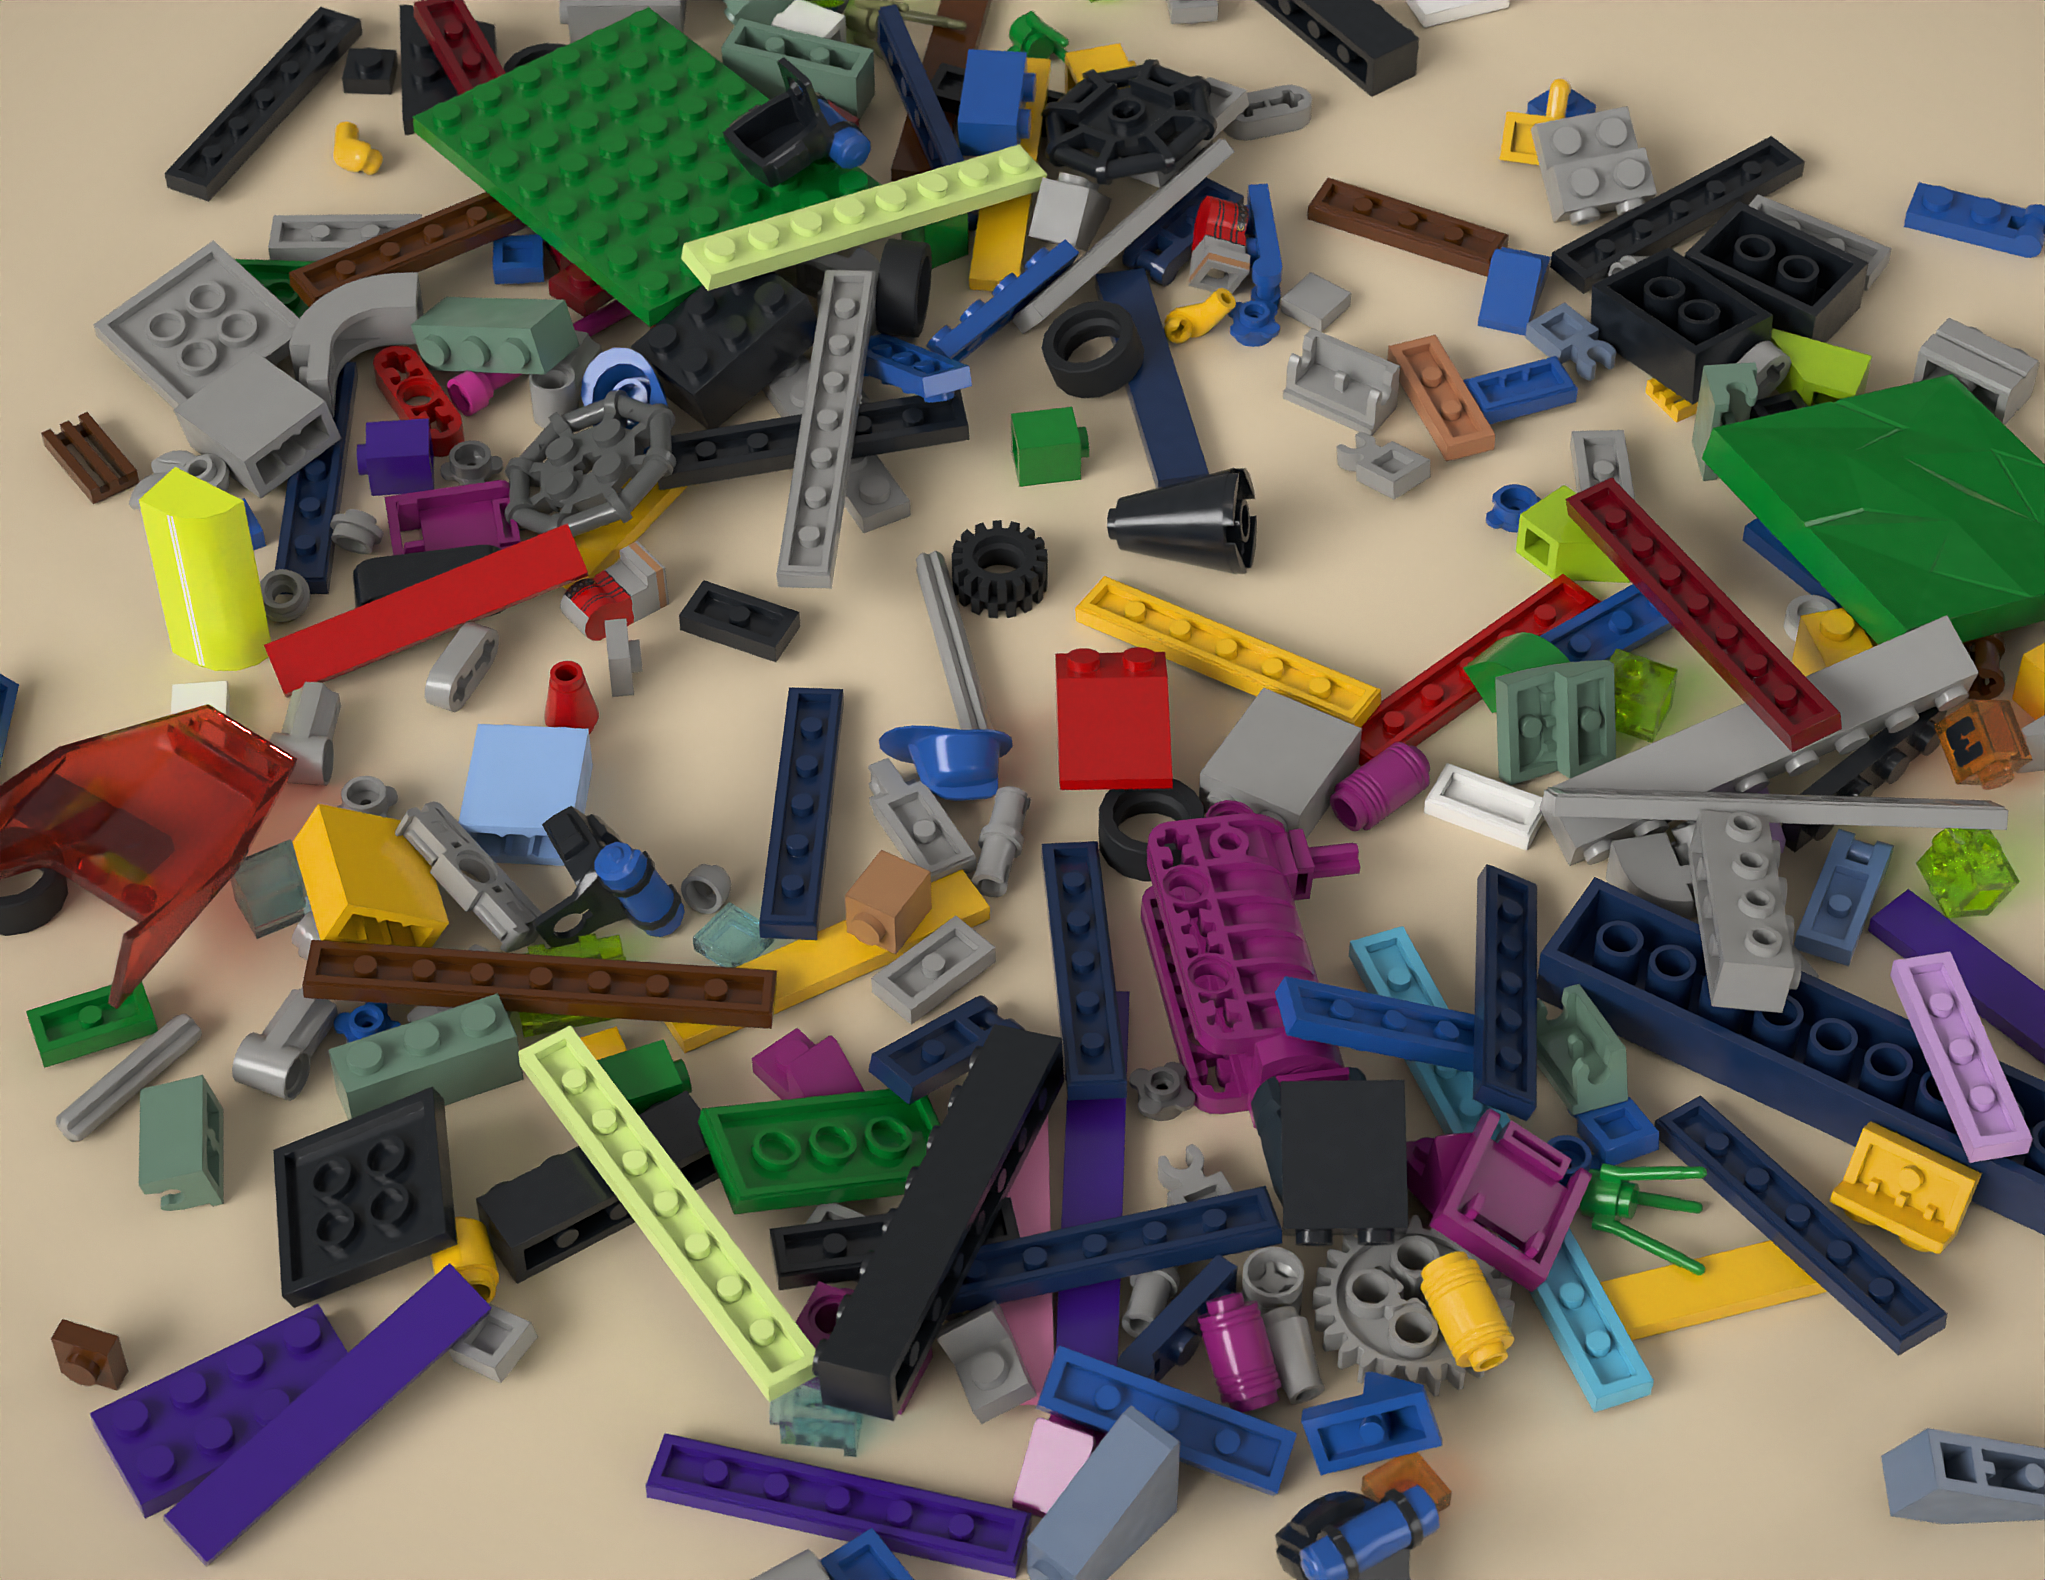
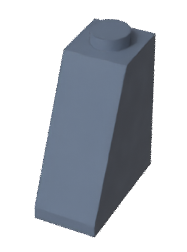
[1027,1405,1180,1580]

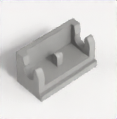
[1283,328,1400,436]

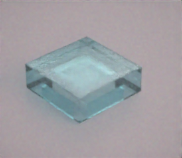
[693,902,774,968]

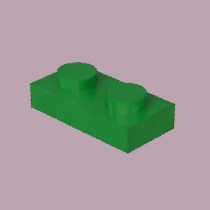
[26,976,158,1068]

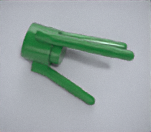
[1008,11,1069,63]
[1580,1163,1707,1275]

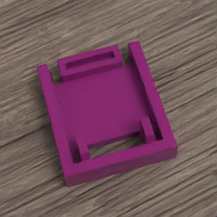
[384,480,521,555]
[1429,1108,1592,1292]

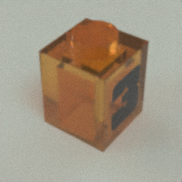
[1934,700,2033,790]

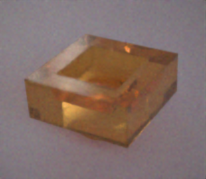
[1361,1452,1452,1513]

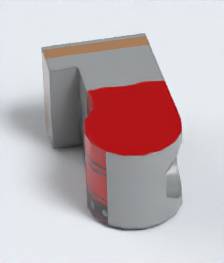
[1189,196,1250,294]
[560,541,669,641]

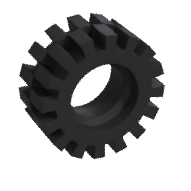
[952,520,1048,619]

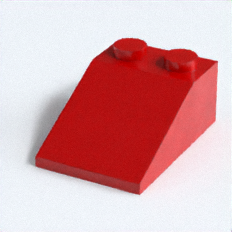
[1055,647,1173,790]

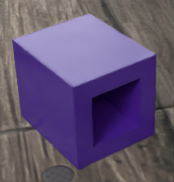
[357,418,434,496]

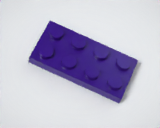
[90,1304,348,1519]

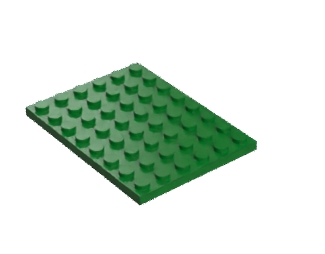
[413,7,881,327]

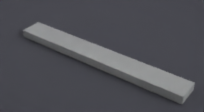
[776,270,877,588]
[1543,787,2008,830]

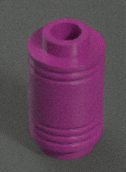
[1330,742,1430,832]
[1197,1292,1282,1413]

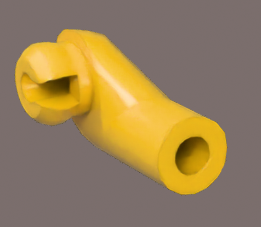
[333,122,383,175]
[1164,288,1236,344]

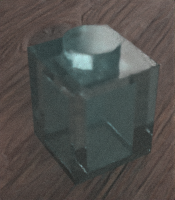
[227,839,312,939]

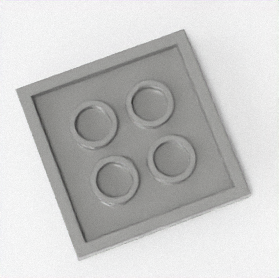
[93,240,300,409]

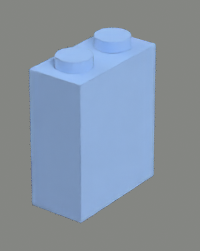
[458,724,593,866]

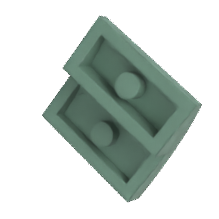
[1495,660,1616,785]

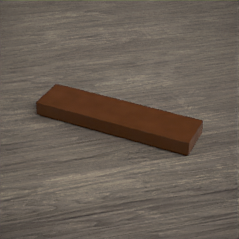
[1307,178,1509,277]

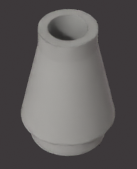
[1261,1306,1325,1404]

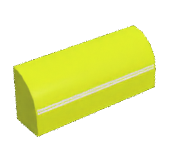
[139,467,271,671]

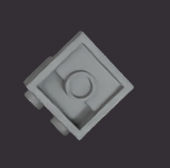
[1530,106,1657,226]

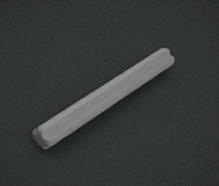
[916,551,994,730]

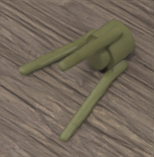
[844,0,967,61]

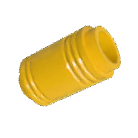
[1420,1251,1514,1372]

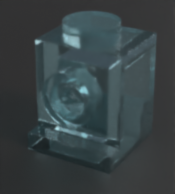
[769,1376,863,1457]

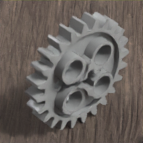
[1312,1215,1515,1397]

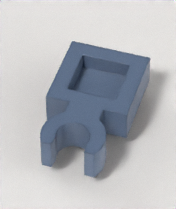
[1525,302,1616,381]

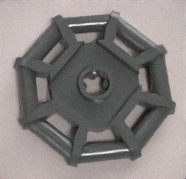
[504,390,676,537]

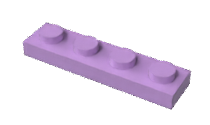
[1890,952,2033,1163]

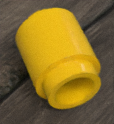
[430,1216,499,1303]

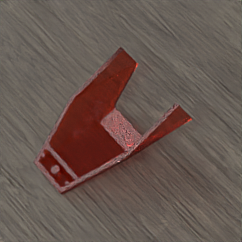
[0,704,297,1009]

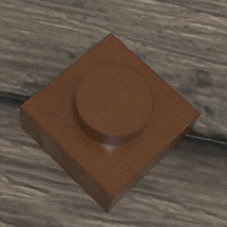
[51,1319,128,1391]

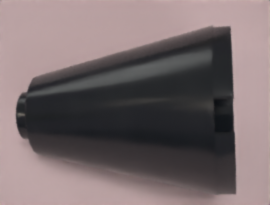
[1107,468,1257,574]

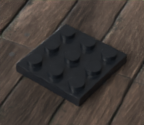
[273,1086,457,1308]

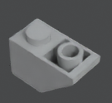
[1028,172,1111,251]

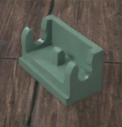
[1692,362,1758,481]
[1537,984,1628,1115]
[139,1075,224,1211]

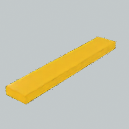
[969,58,1051,291]
[1075,576,1381,728]
[664,869,990,1054]

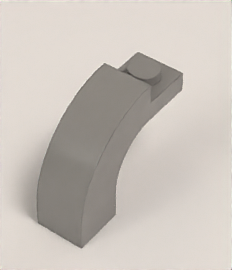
[289,272,424,417]

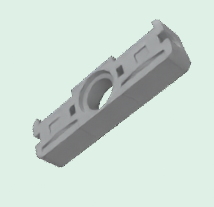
[395,801,543,952]

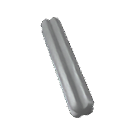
[56,1013,202,1142]

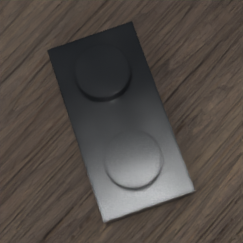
[679,580,800,662]

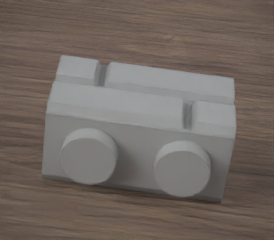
[1912,318,2040,425]

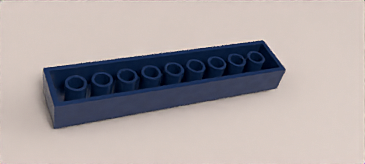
[1537,877,2045,1235]

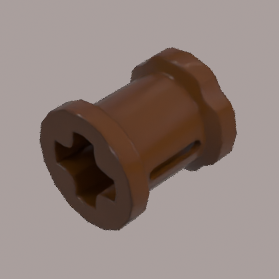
[1963,633,2005,701]

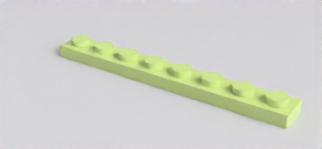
[681,144,1047,291]
[518,1026,816,1402]

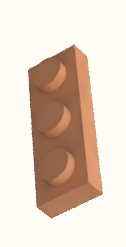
[1387,335,1495,461]

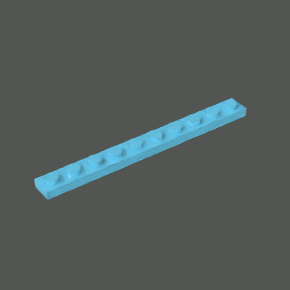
[1349,926,1654,1413]

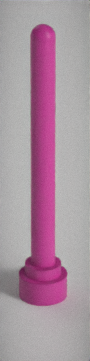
[447,300,632,416]

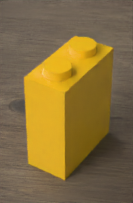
[292,804,449,948]

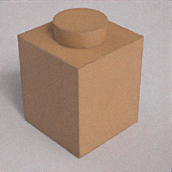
[845,850,932,954]

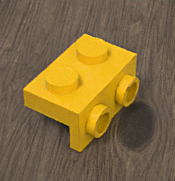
[1829,1121,1982,1254]

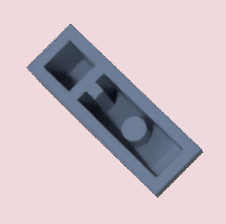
[1881,1428,2045,1524]

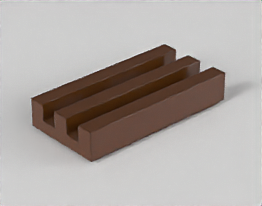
[41,412,139,504]

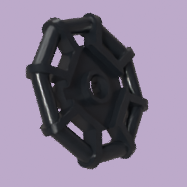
[1041,59,1217,185]

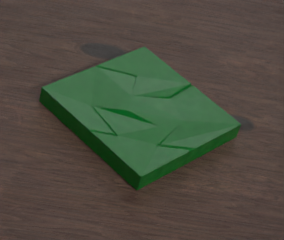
[1701,374,2045,645]

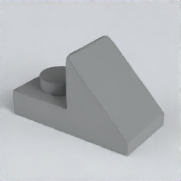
[936,1300,1037,1424]

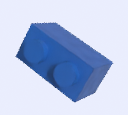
[957,49,1036,156]

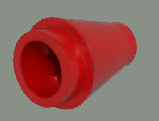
[544,661,599,734]

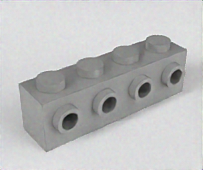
[1688,810,1801,1013]

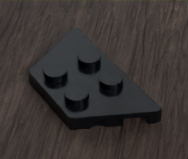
[399,4,497,135]

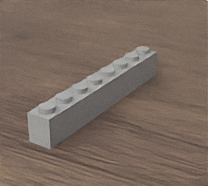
[1539,615,1979,866]

